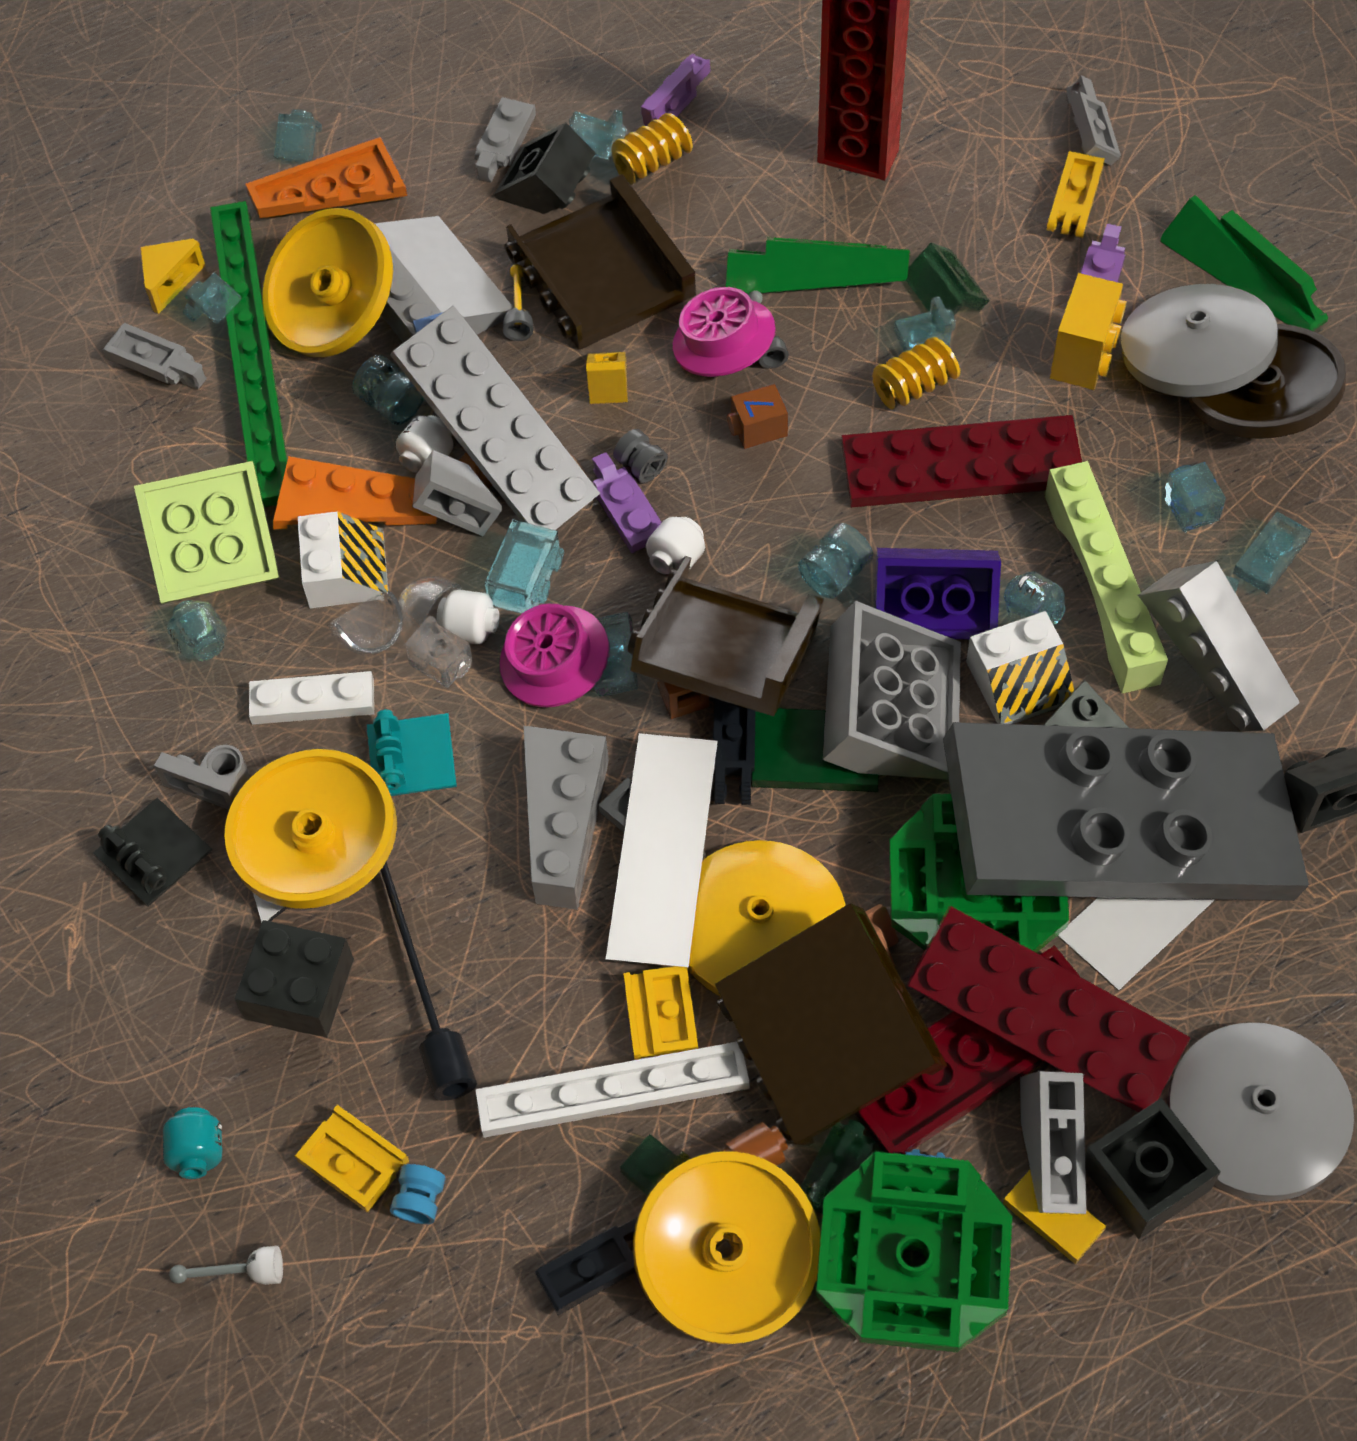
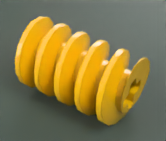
[611,113,693,185]
[872,337,960,410]

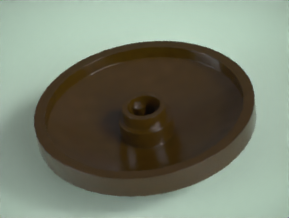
[1187,324,1346,439]

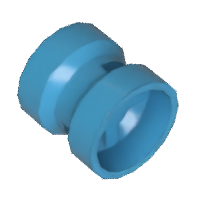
[390,1164,446,1225]

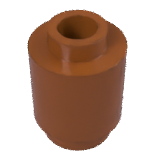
[720,1122,788,1166]

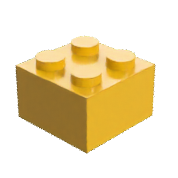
[1050,273,1127,390]

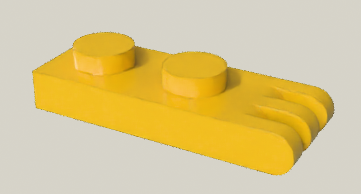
[1046,151,1105,238]

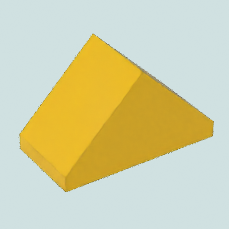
[141,238,206,314]
[586,352,628,404]

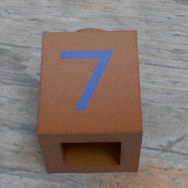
[727,384,788,449]

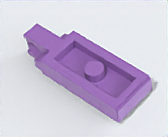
[641,54,711,126]
[1081,224,1125,283]
[592,452,662,553]

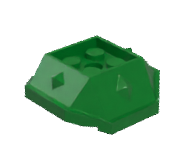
[889,794,1069,953]
[816,1152,1012,1352]

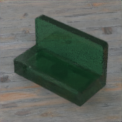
[906,242,990,326]

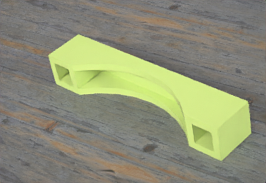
[1045,461,1168,693]

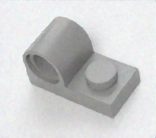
[154,745,250,810]

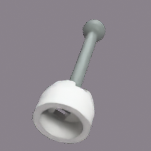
[169,1246,283,1285]

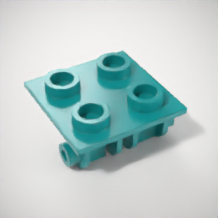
[367,709,457,796]

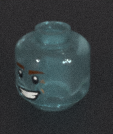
[1004,571,1066,625]
[167,600,228,661]

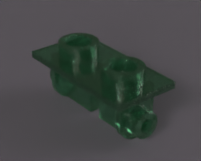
[800,1119,876,1214]

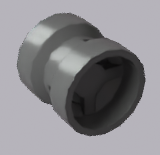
[613,429,668,483]

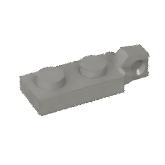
[1066,75,1121,165]
[475,97,536,183]
[102,323,207,389]

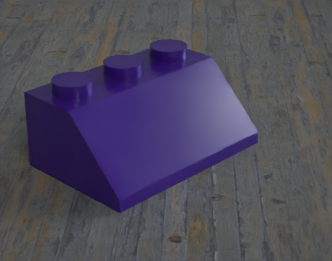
[875,548,1001,639]

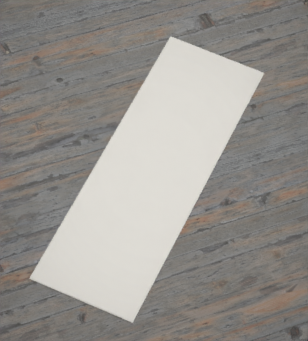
[606,733,718,967]
[1058,897,1215,990]

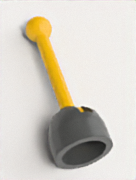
[503,264,533,341]

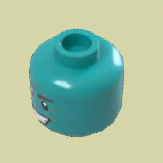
[163,1107,222,1179]

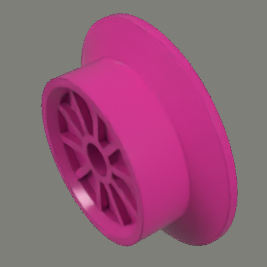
[673,287,776,377]
[500,603,610,707]

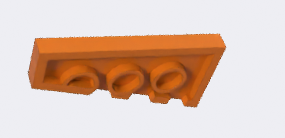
[245,137,407,218]
[273,456,438,530]

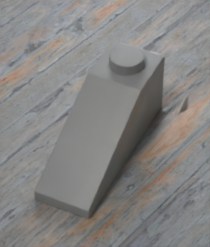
[1020,1071,1086,1214]

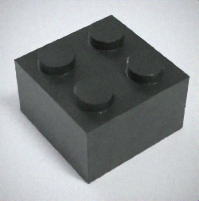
[235,920,354,1038]
[1085,1098,1221,1240]

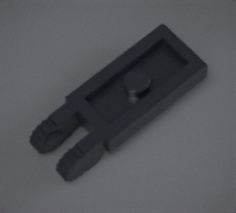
[713,698,756,805]
[535,1217,638,1316]

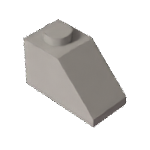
[412,450,502,536]

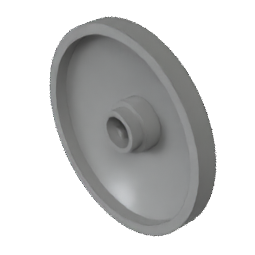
[1121,284,1278,397]
[1167,1022,1354,1201]

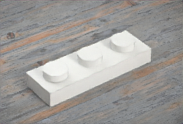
[249,671,375,725]

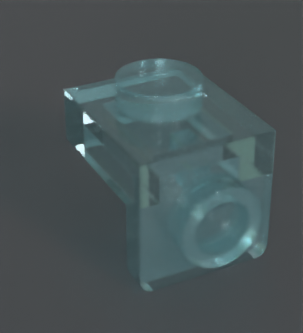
[274,109,322,162]
[569,109,626,160]
[182,272,241,323]
[894,296,956,351]

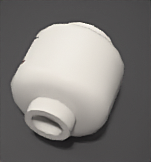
[396,415,454,473]
[646,517,705,574]
[437,590,499,644]

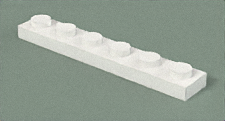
[475,1042,750,1138]

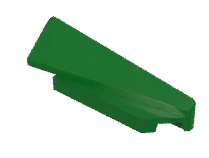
[726,237,910,294]

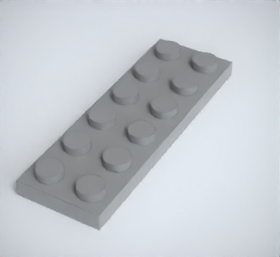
[390,305,600,543]

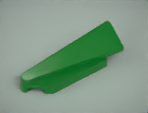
[1160,195,1328,331]

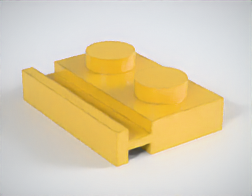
[623,966,698,1060]
[295,1105,409,1213]

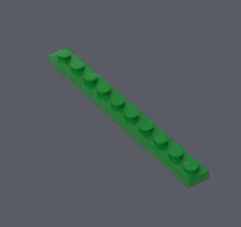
[210,201,288,507]

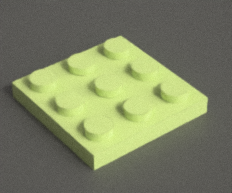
[134,461,280,604]

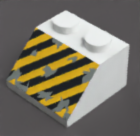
[298,511,389,609]
[966,611,1074,724]

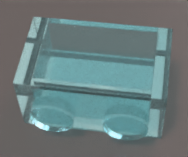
[485,519,564,614]

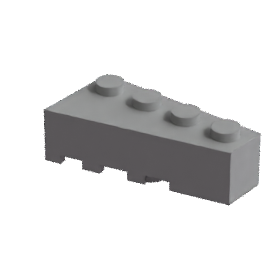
[1138,561,1300,732]
[523,726,609,910]

